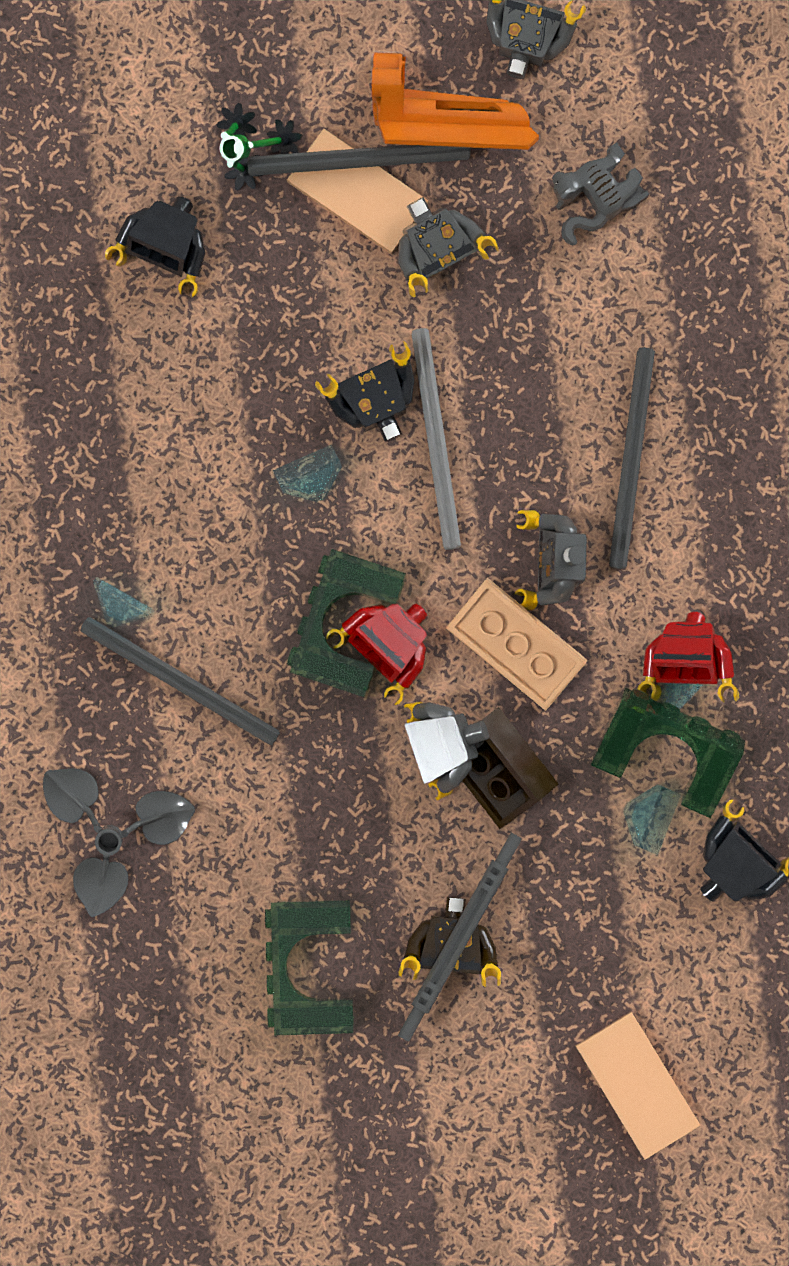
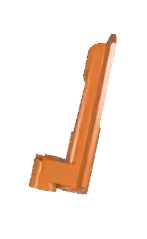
[372,52,539,150]

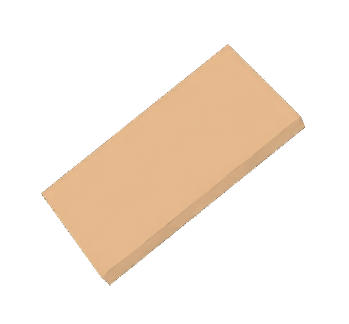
[287,128,428,254]
[446,578,588,711]
[575,1012,701,1160]

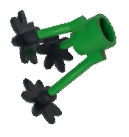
[216,103,303,191]

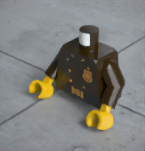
[398,897,501,987]

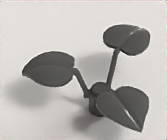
[43,768,195,917]

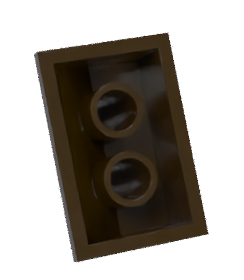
[463,707,559,829]

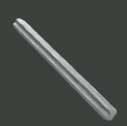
[412,328,461,550]

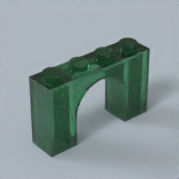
[287,549,407,699]
[591,688,745,819]
[265,899,354,1036]

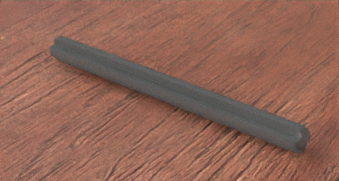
[247,145,471,176]
[609,347,655,569]
[80,617,280,745]

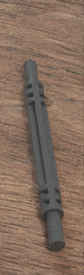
[398,832,522,1042]

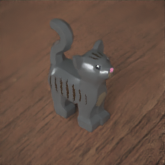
[552,142,649,246]

